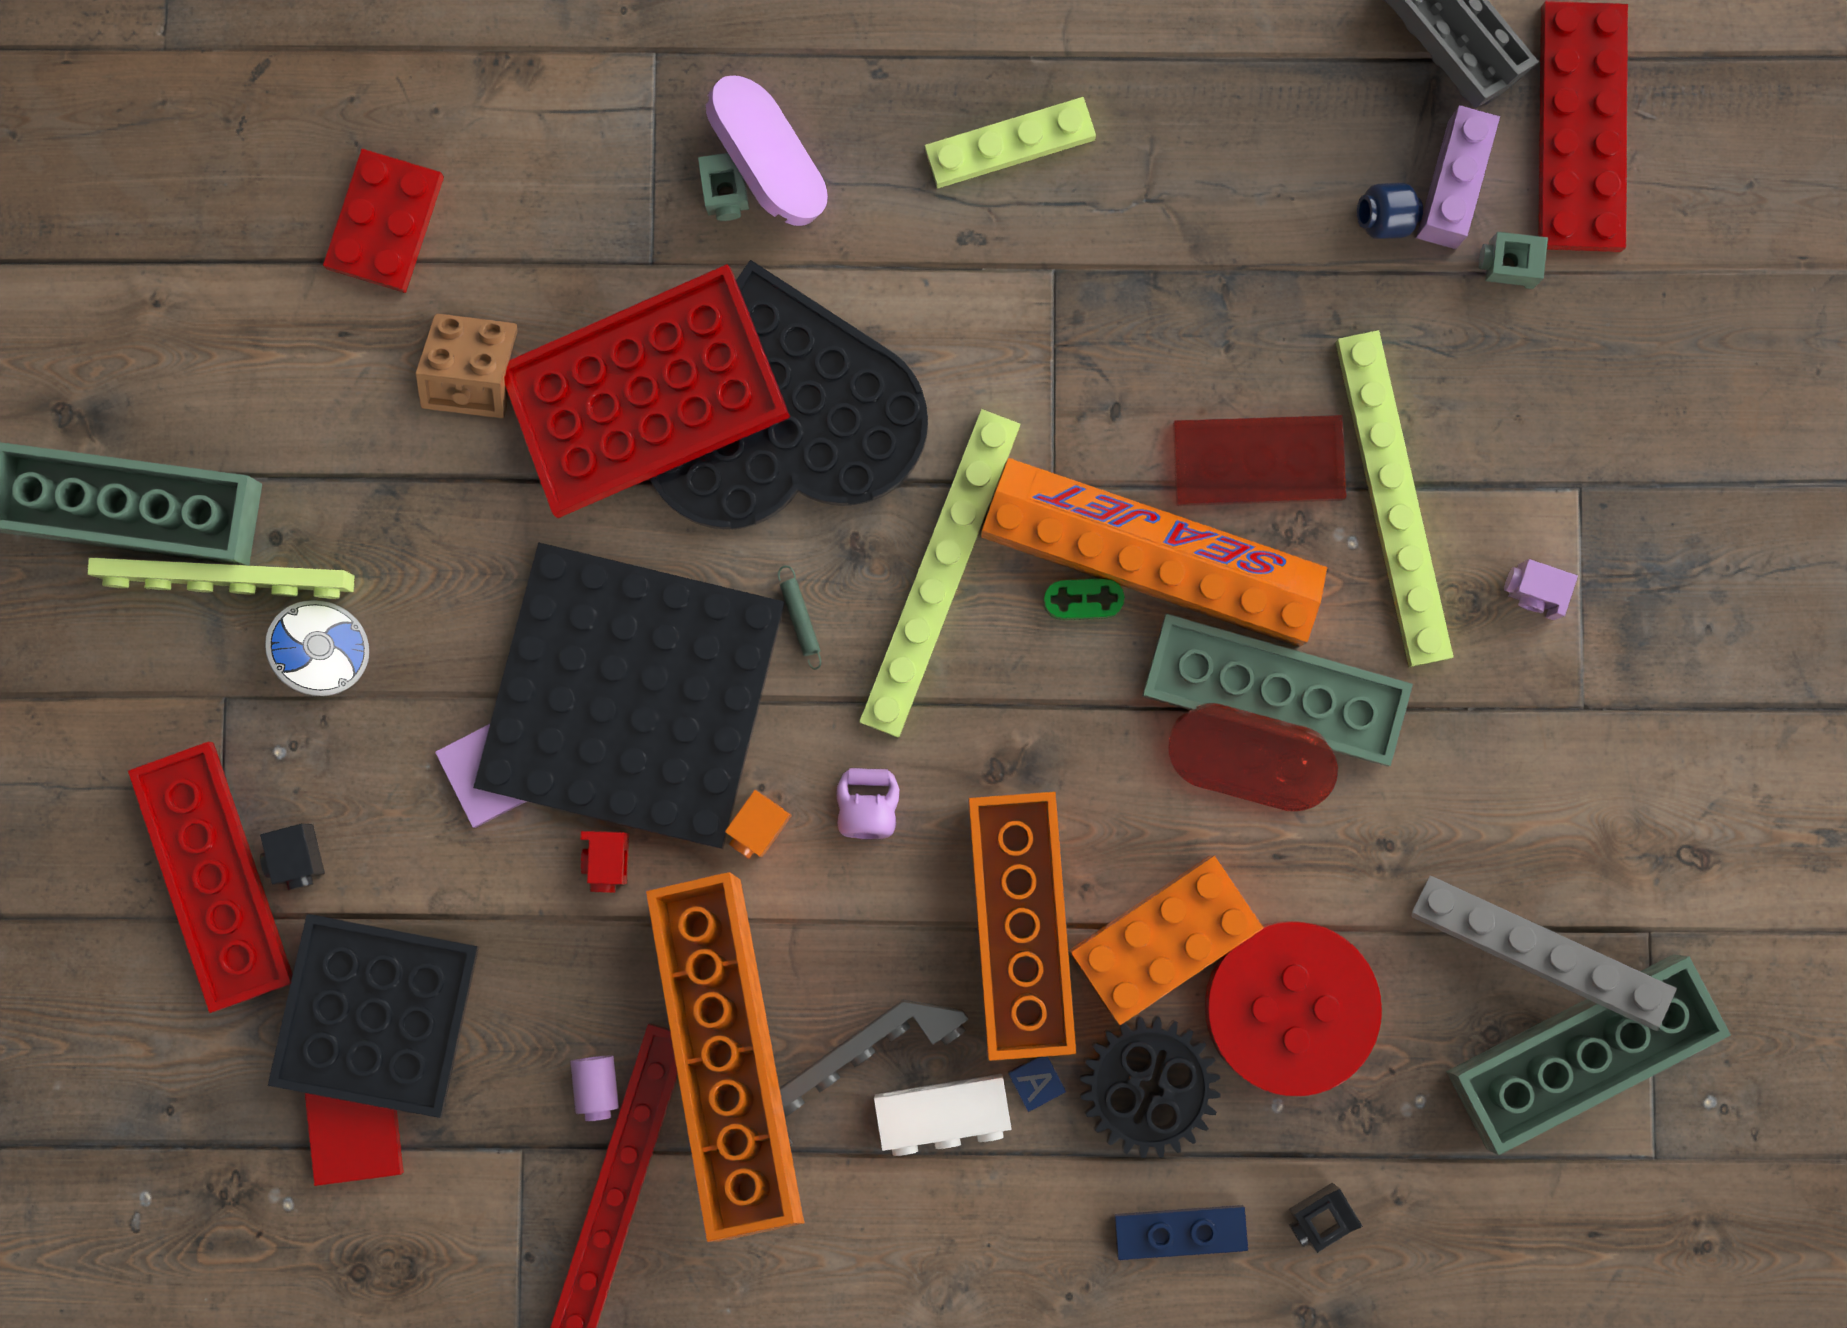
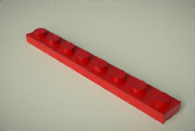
[550,1023,678,1328]

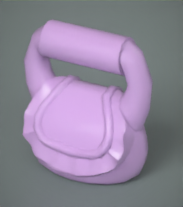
[837,768,900,839]

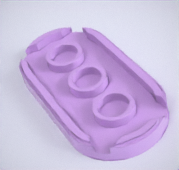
[706,76,828,226]

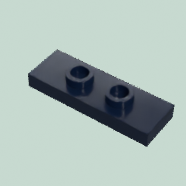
[1114,1205,1248,1260]

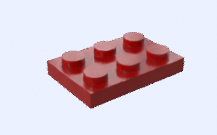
[323,149,444,293]

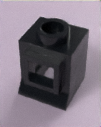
[1289,1182,1363,1253]

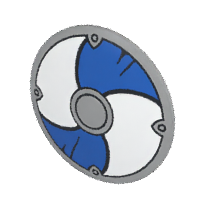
[265,600,369,696]

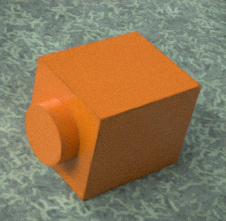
[725,790,792,859]

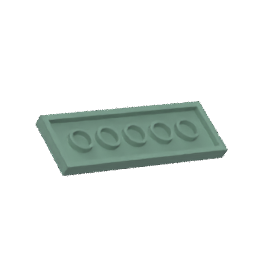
[1142,614,1413,767]

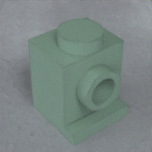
[698,153,749,221]
[1479,232,1548,289]

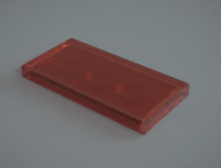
[1173,415,1346,506]

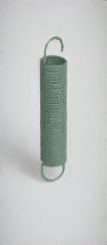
[778,565,821,670]

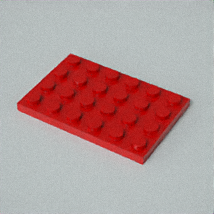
[504,264,790,518]

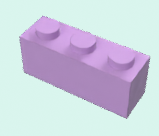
[1416,105,1500,249]

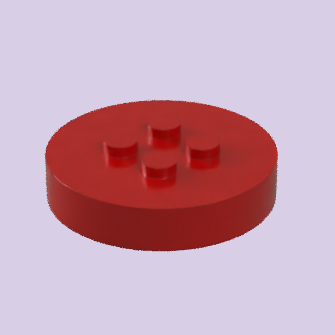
[1205,921,1382,1096]

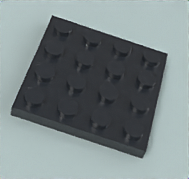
[267,914,479,1118]

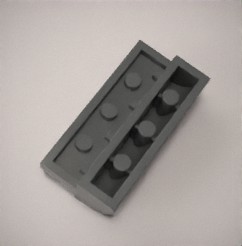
[1384,0,1539,109]

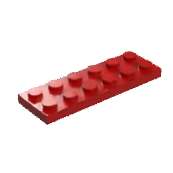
[1538,1,1628,252]
[128,741,293,1013]

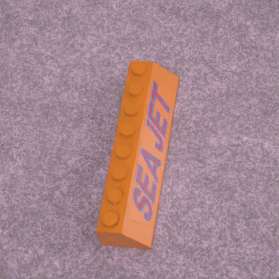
[981,458,1327,647]

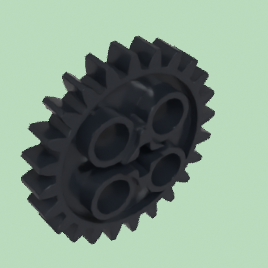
[1080,1016,1221,1158]

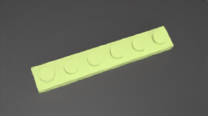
[88,558,355,599]

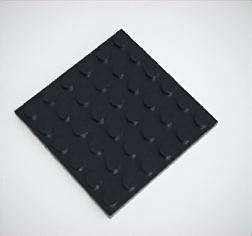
[473,542,785,849]

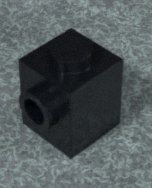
[260,823,325,891]

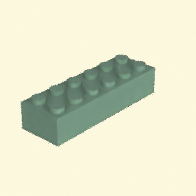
[0,442,262,566]
[1446,954,1731,1155]

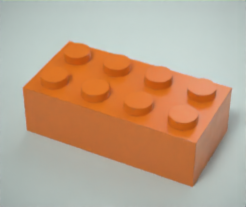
[1068,856,1263,1025]

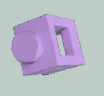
[1504,559,1578,620]

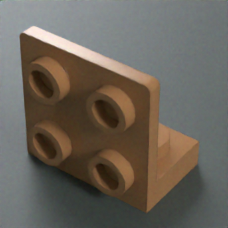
[416,314,518,418]

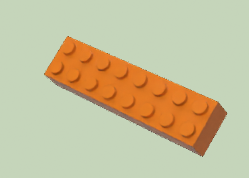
[646,872,804,1242]

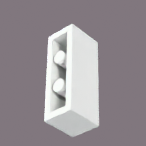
[874,1074,1012,1156]

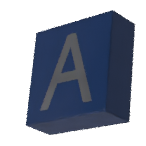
[1008,1056,1066,1112]

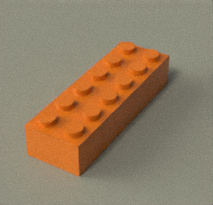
[968,792,1076,1061]

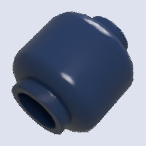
[1357,183,1423,239]

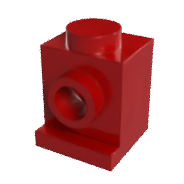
[580,831,629,893]

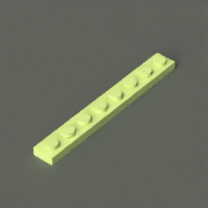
[1335,330,1454,667]
[860,409,1021,738]

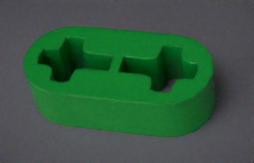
[1043,579,1125,620]

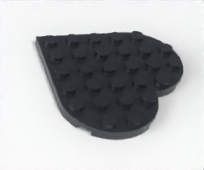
[650,260,928,530]

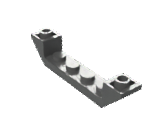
[780,999,968,1147]

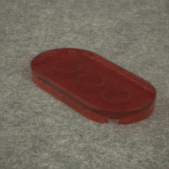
[1168,703,1338,811]

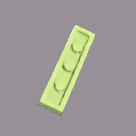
[925,97,1096,189]

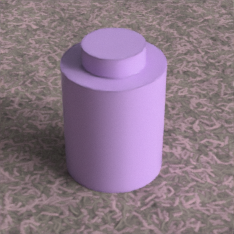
[570,1055,619,1121]

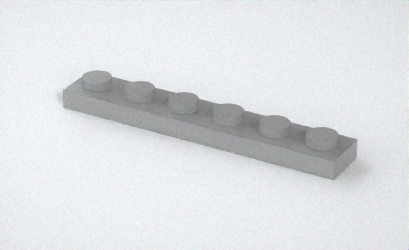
[1411,875,1677,1031]

